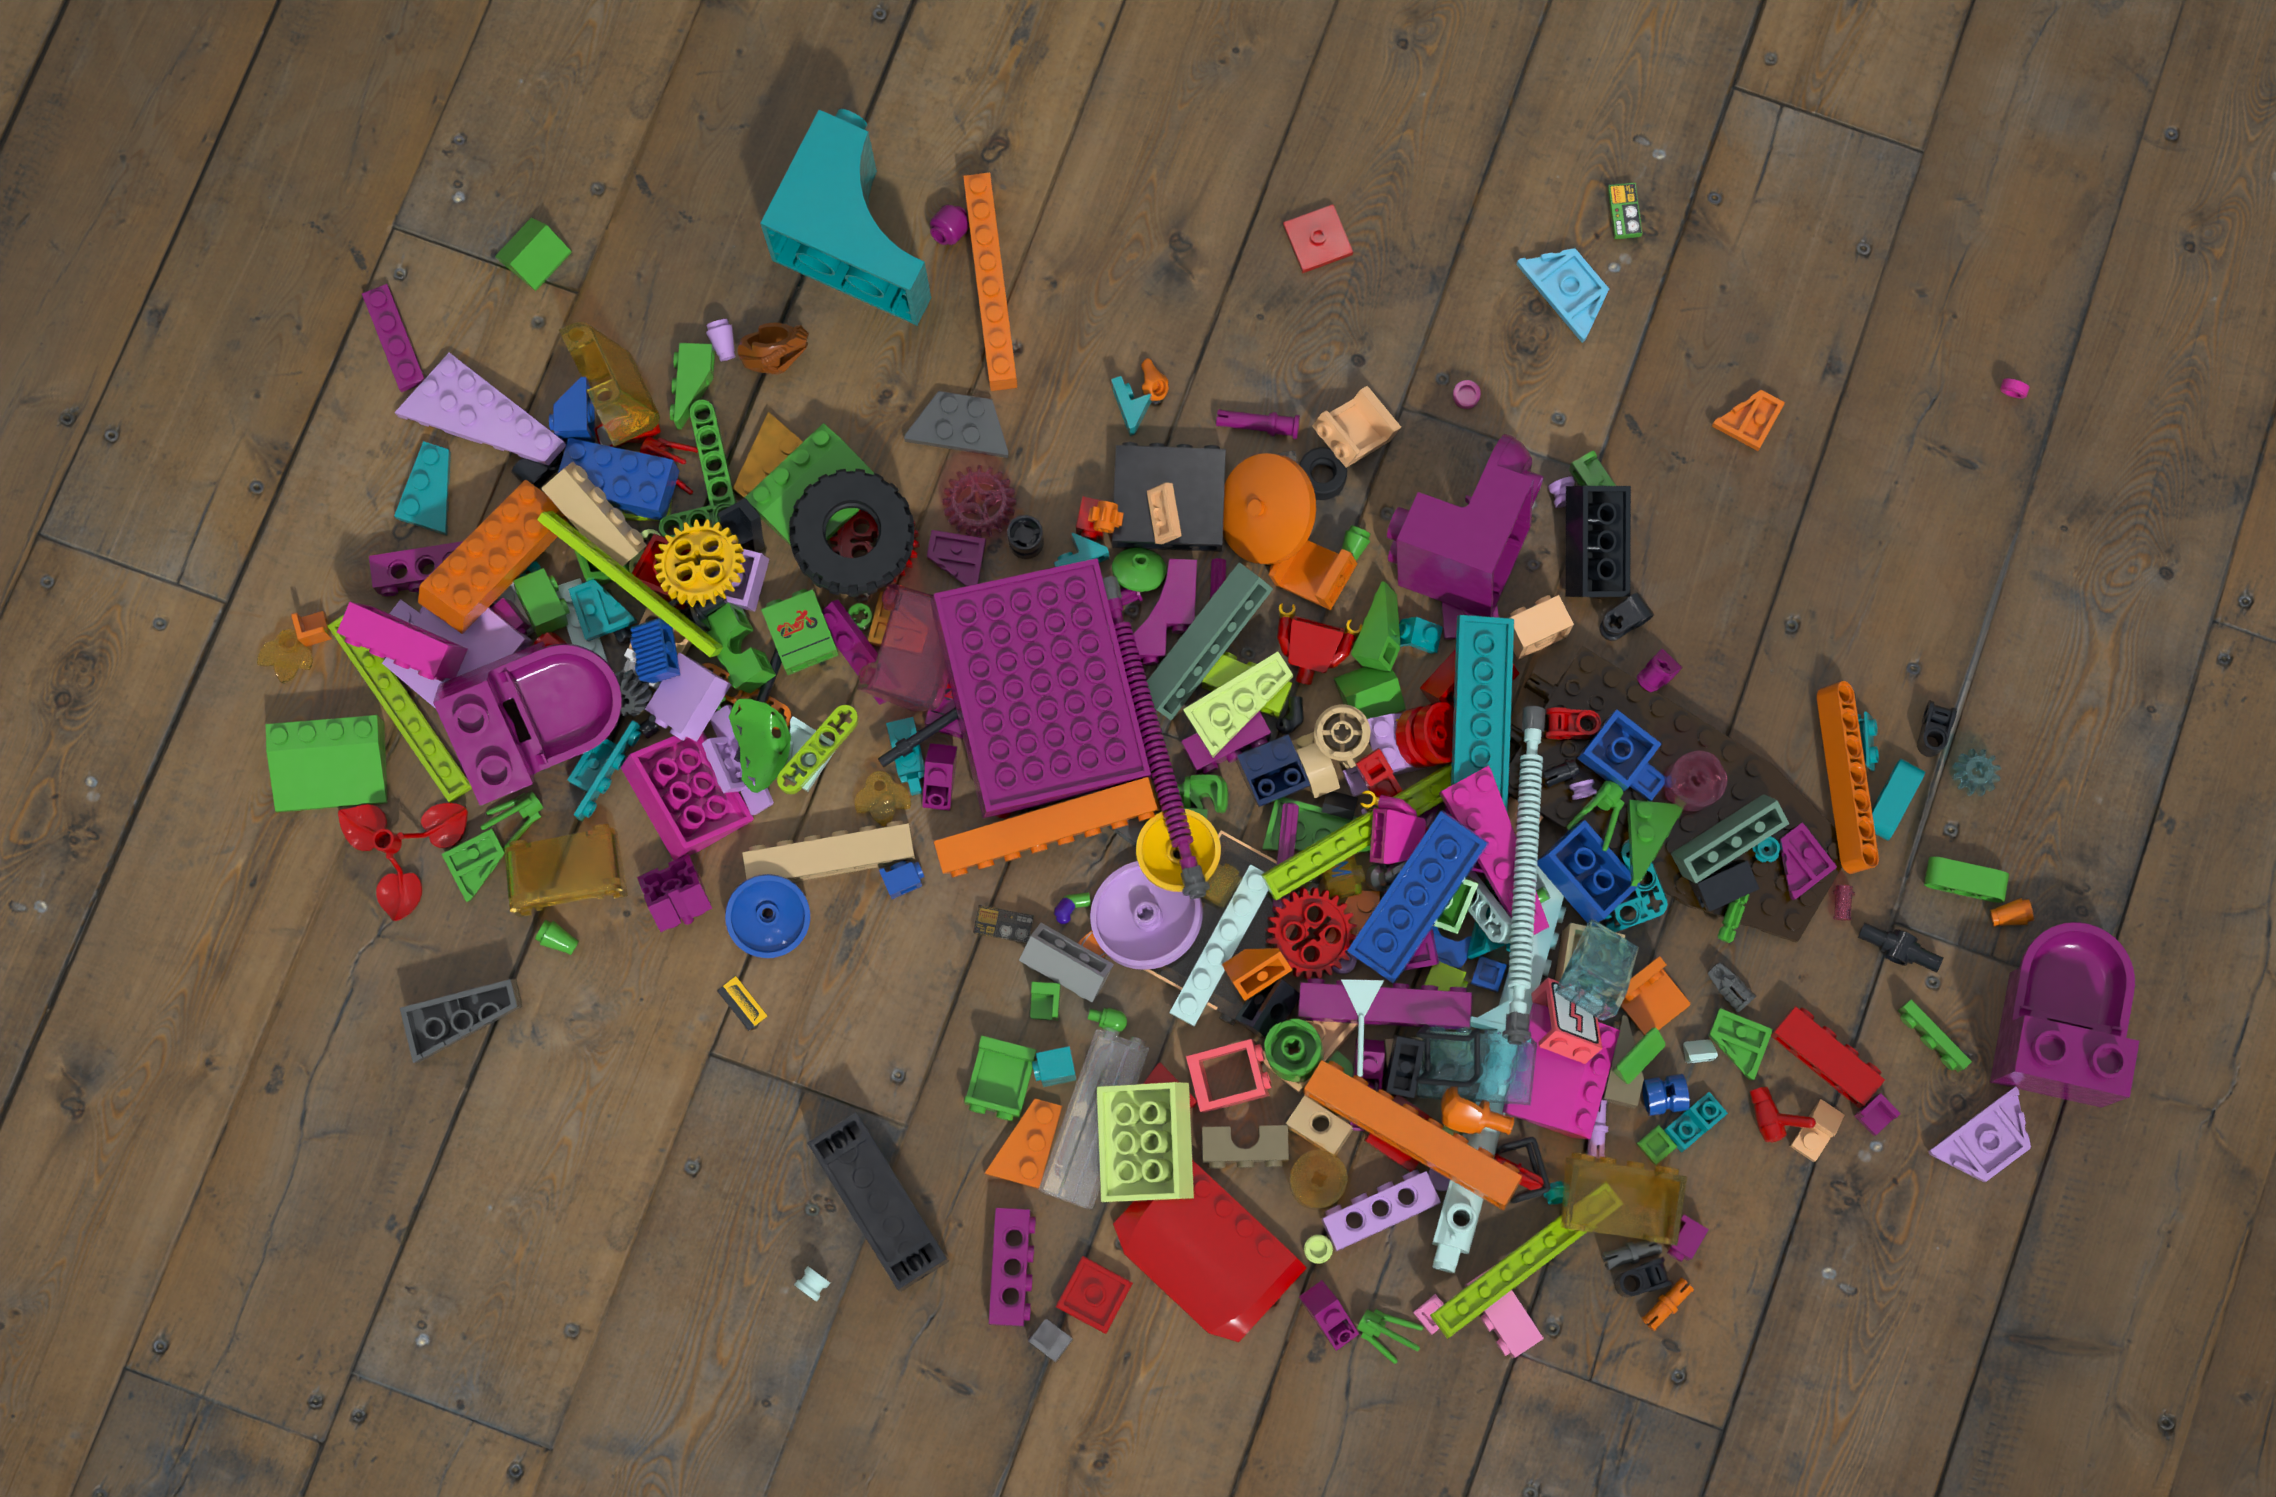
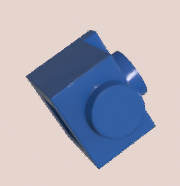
[879,861,925,899]

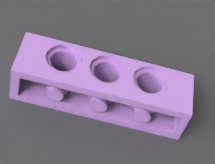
[1321,1169,1441,1252]

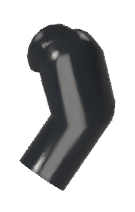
[1276,696,1304,734]

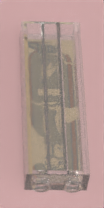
[1038,1027,1150,1211]

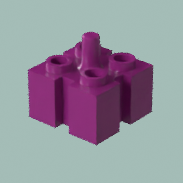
[637,854,712,932]

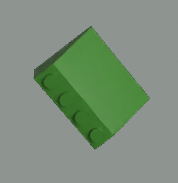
[744,423,874,546]
[266,715,388,812]

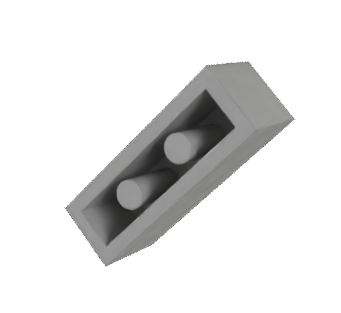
[1019,923,1114,1002]

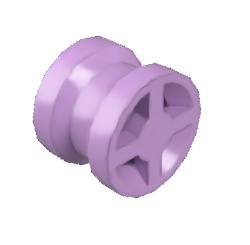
[1548,477,1575,508]

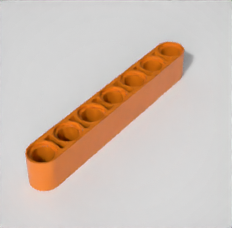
[1817,681,1879,874]

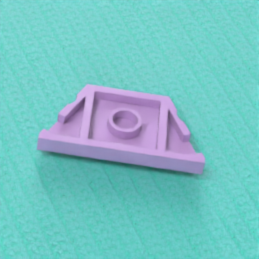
[1928,1086,2031,1182]

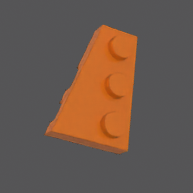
[984,1099,1062,1189]

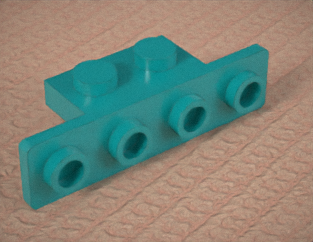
[567,720,641,822]

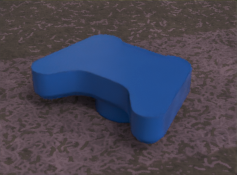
[1432,926,1471,969]

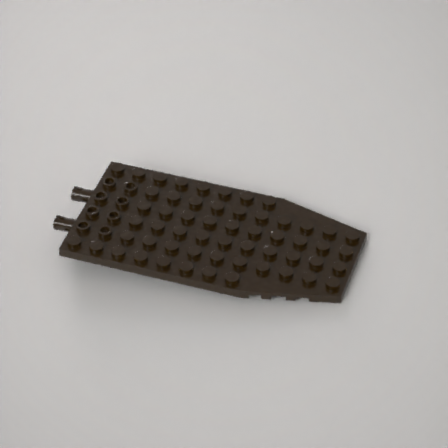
[1508,646,1842,942]

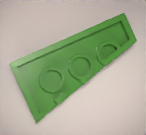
[1262,797,1371,853]

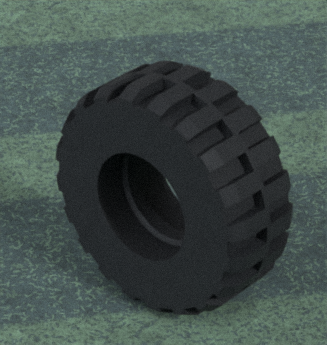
[789,468,914,597]

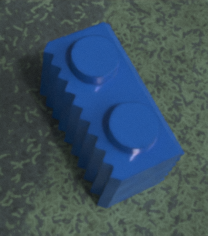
[630,618,681,683]

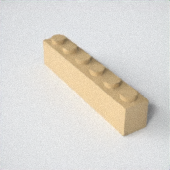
[742,821,916,882]

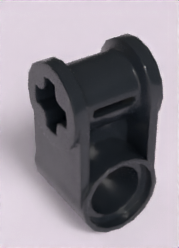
[512,451,564,489]
[1600,592,1654,641]
[1917,700,1957,757]
[1614,1257,1673,1298]

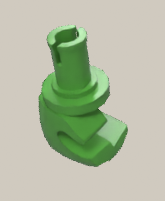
[1157,775,1229,813]

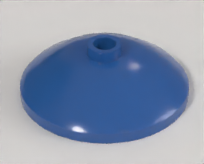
[725,874,810,958]

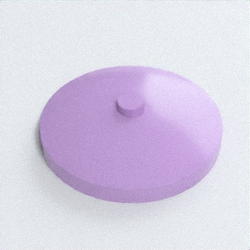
[1090,861,1203,970]

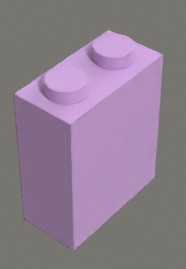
[645,652,732,741]

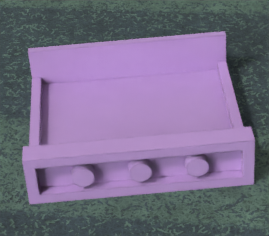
[382,606,533,709]

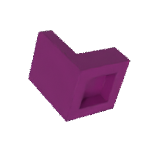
[1854,1093,1900,1136]

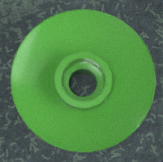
[1112,548,1167,592]

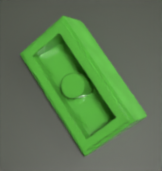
[1613,1027,1665,1084]

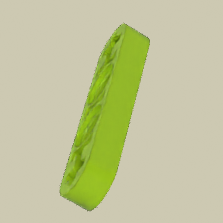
[777,705,859,794]

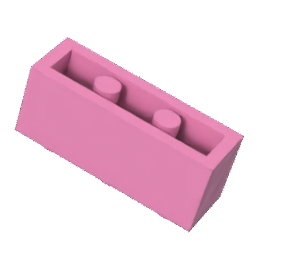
[1464,1265,1544,1358]

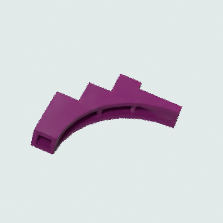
[1133,559,1197,665]

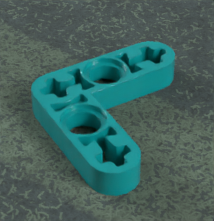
[1589,839,1668,932]

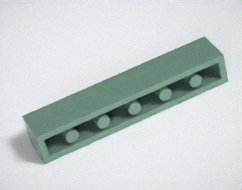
[1147,562,1273,720]

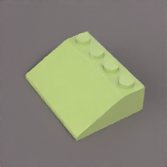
[1097,1082,1194,1202]

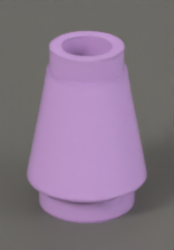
[706,319,736,361]

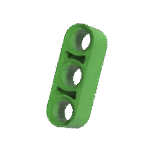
[1924,857,2009,903]

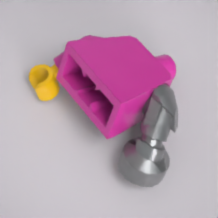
[1360,791,1428,892]

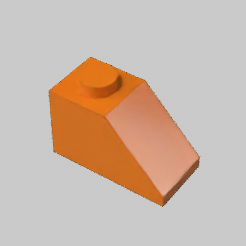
[1221,948,1292,1001]

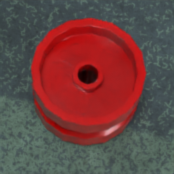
[1395,702,1454,768]

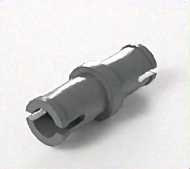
[1602,1236,1662,1270]

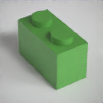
[513,568,570,638]

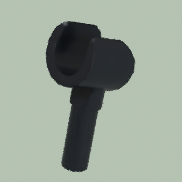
[640,715,660,739]

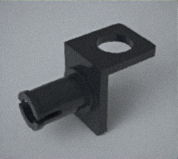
[668,595,728,632]

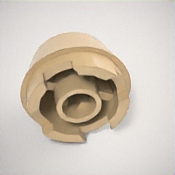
[1314,704,1371,761]

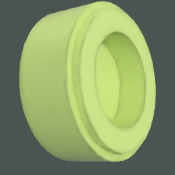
[1304,1235,1333,1264]

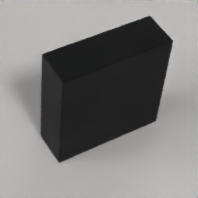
[1322,791,1358,820]

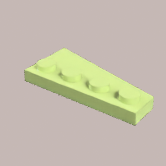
[1183,652,1293,758]

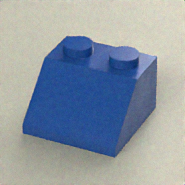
[549,377,595,445]

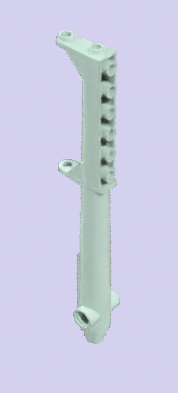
[1432,866,1566,1273]

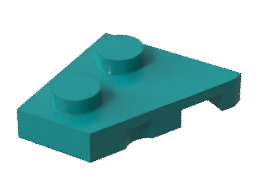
[568,579,637,642]

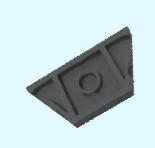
[904,391,1009,458]

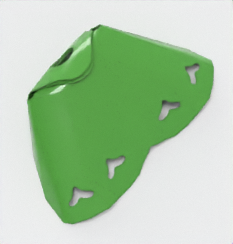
[729,699,791,793]

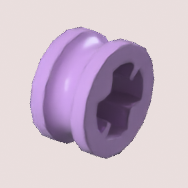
[1569,779,1597,800]

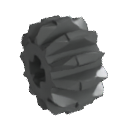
[615,669,653,717]

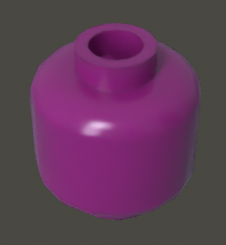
[929,205,970,245]

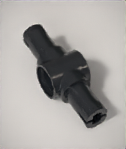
[1858,923,1944,973]

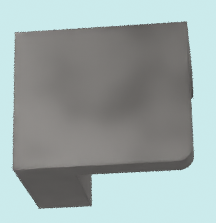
[1028,1319,1073,1363]

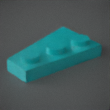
[394,441,451,535]

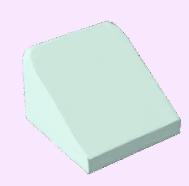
[1683,1039,1718,1064]

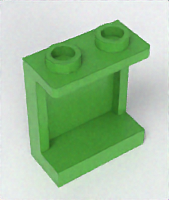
[964,1035,1037,1121]

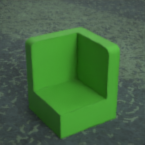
[1030,982,1061,1021]

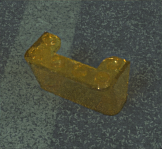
[559,322,660,446]
[1561,1152,1687,1246]

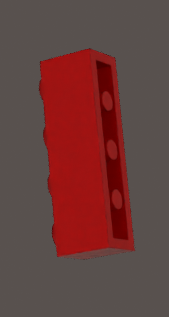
[1771,1007,1885,1109]

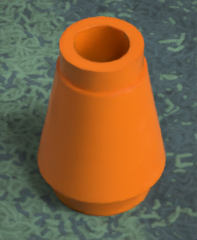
[1990,898,2034,926]

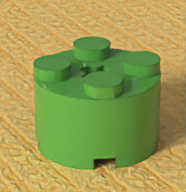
[1264,1019,1324,1082]

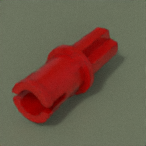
[1494,1153,1544,1191]

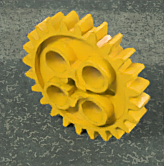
[654,520,746,607]

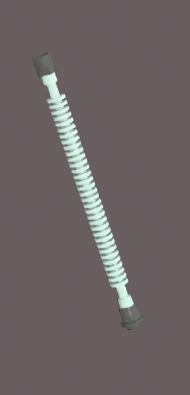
[1502,706,1546,1045]

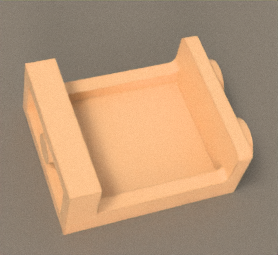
[1312,386,1401,468]

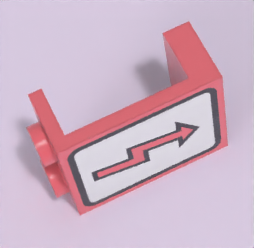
[1531,978,1602,1064]

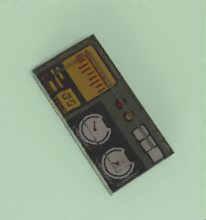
[973,905,1034,944]

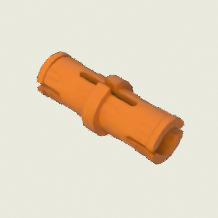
[1641,1277,1694,1331]

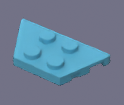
[1516,248,1609,343]

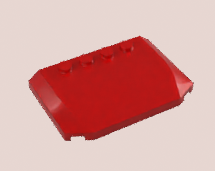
[1113,1160,1307,1343]

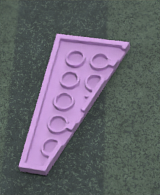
[395,353,566,466]

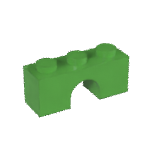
[706,602,776,694]

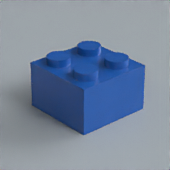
[1577,709,1661,791]

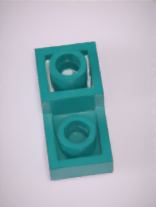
[1664,1092,1728,1153]

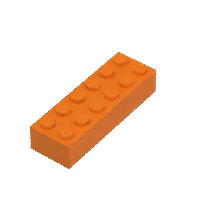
[418,479,568,634]

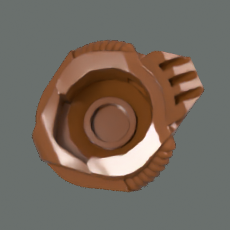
[737,322,809,375]

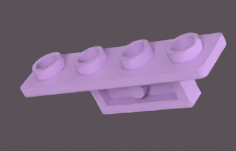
[702,705,774,815]

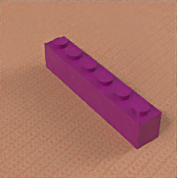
[1298,978,1473,1030]

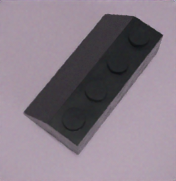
[1565,486,1631,597]

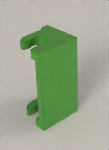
[1569,450,1616,486]

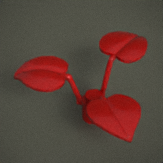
[338,803,468,921]

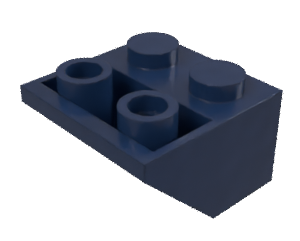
[1236,734,1311,807]

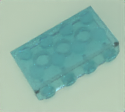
[1417,1027,1537,1105]

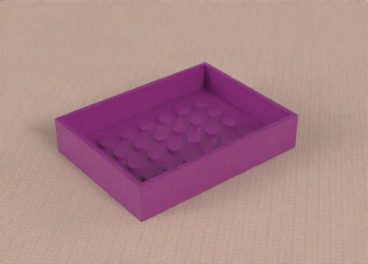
[931,558,1151,818]

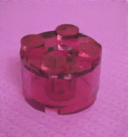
[1664,751,1727,811]

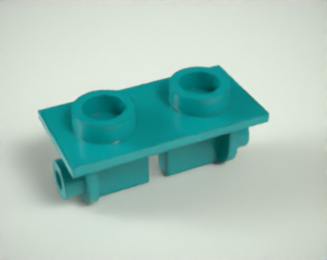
[1858,712,1879,771]

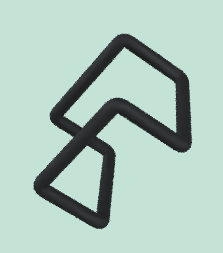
[1416,1025,1480,1088]
[1496,1137,1550,1204]

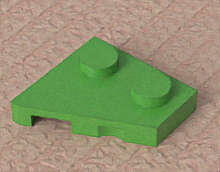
[1708,1008,1773,1081]

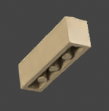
[541,462,647,566]

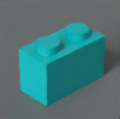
[1032,1046,1076,1087]

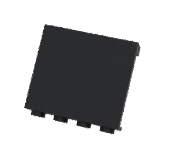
[1112,442,1226,552]

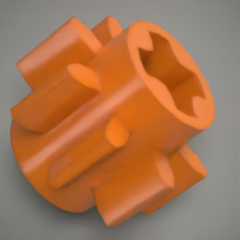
[1088,501,1124,533]

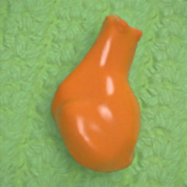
[1141,358,1169,401]

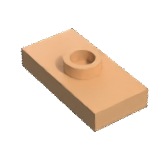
[1147,483,1182,544]

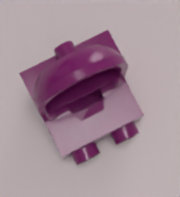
[1387,434,1543,617]
[433,642,621,806]
[1990,922,2139,1108]

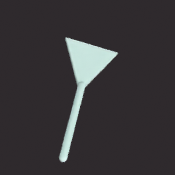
[1341,980,1384,1077]

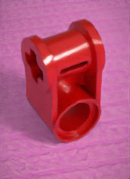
[1546,707,1601,740]

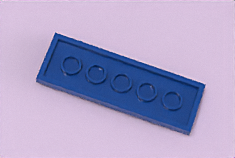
[1347,810,1489,983]

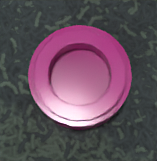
[2000,378,2030,399]
[1453,380,1481,409]

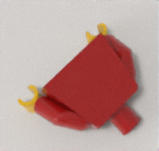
[1277,603,1363,685]

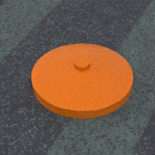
[1223,453,1316,564]

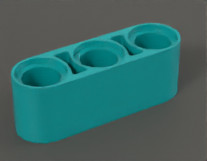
[1872,758,1925,841]

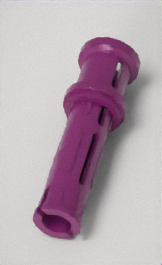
[1216,409,1300,439]

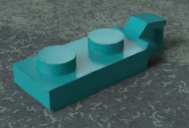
[886,717,925,796]

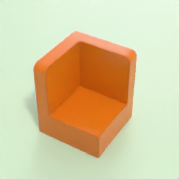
[291,611,332,647]

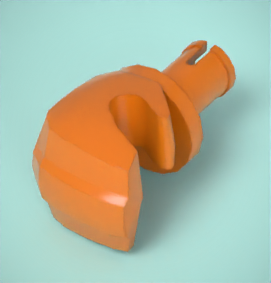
[1441,1086,1514,1135]

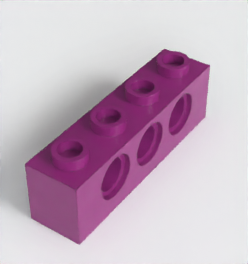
[369,541,463,597]
[989,1208,1036,1327]

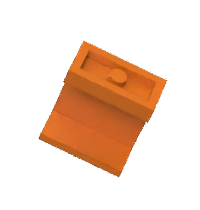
[1268,540,1358,610]

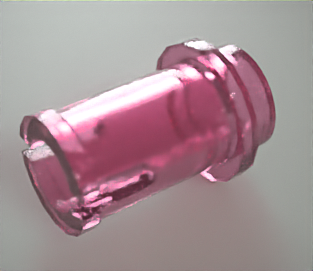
[1833,885,1855,921]

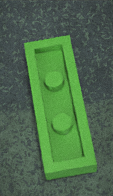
[1897,1000,1972,1072]

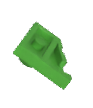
[442,829,506,902]

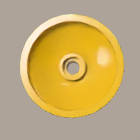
[1136,809,1221,892]

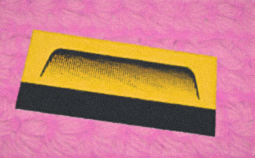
[717,976,767,1031]

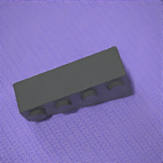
[400,979,523,1063]

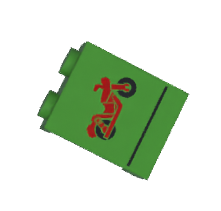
[761,589,839,675]

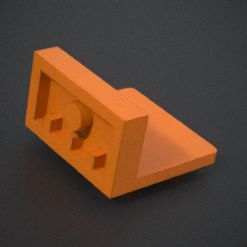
[1612,956,1690,1035]

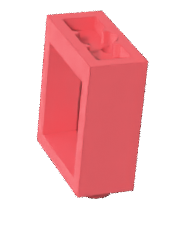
[1186,1039,1272,1113]

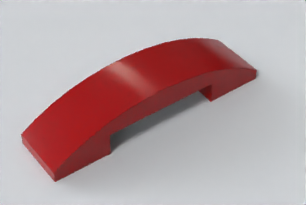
[1355,748,1428,830]

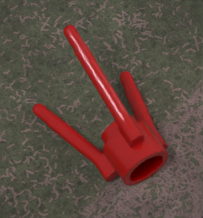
[640,437,698,495]

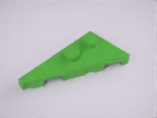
[1627,800,1683,887]

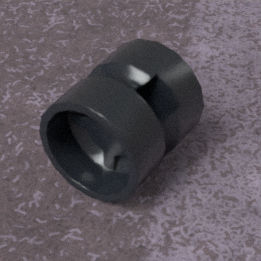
[1007,515,1044,559]

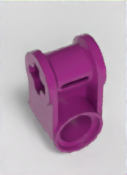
[1637,648,1683,692]

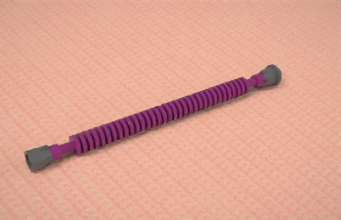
[1103,576,1210,899]

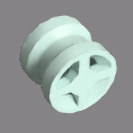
[794,1266,830,1302]

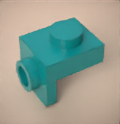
[1399,617,1443,654]

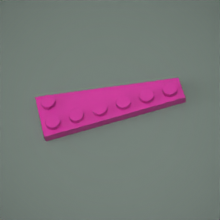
[1439,766,1549,935]

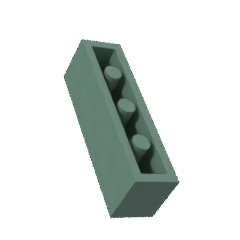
[1671,794,1789,883]

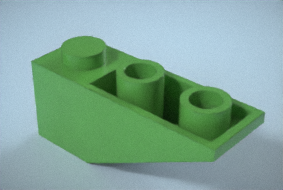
[670,343,715,429]
[1351,581,1401,672]

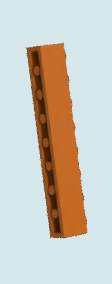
[963,173,1018,391]
[934,777,1160,878]
[1304,1060,1522,1211]

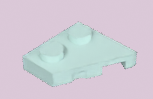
[785,716,836,792]

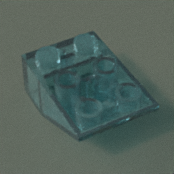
[1555,918,1639,1021]

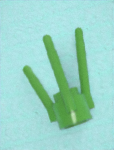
[1567,781,1624,851]
[480,790,543,851]
[1357,1309,1423,1364]

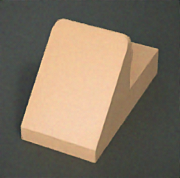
[1790,1099,1844,1162]

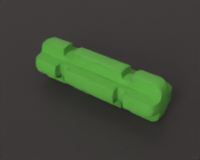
[1718,894,1749,943]

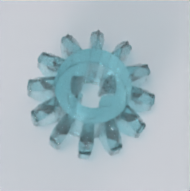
[1952,749,2001,796]

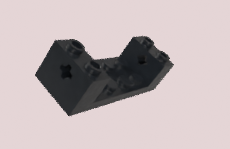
[807,1112,949,1292]

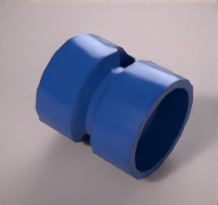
[1642,1074,1690,1116]

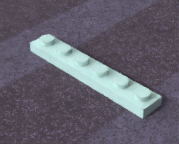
[1169,865,1269,1027]

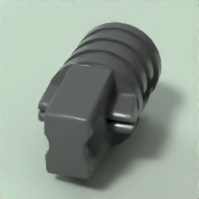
[1707,962,1756,1013]

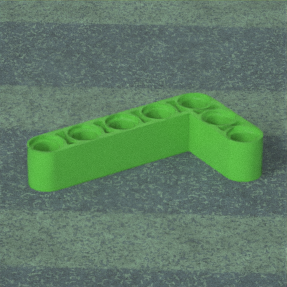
[659,400,737,537]

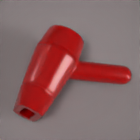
[1749,1087,1816,1143]

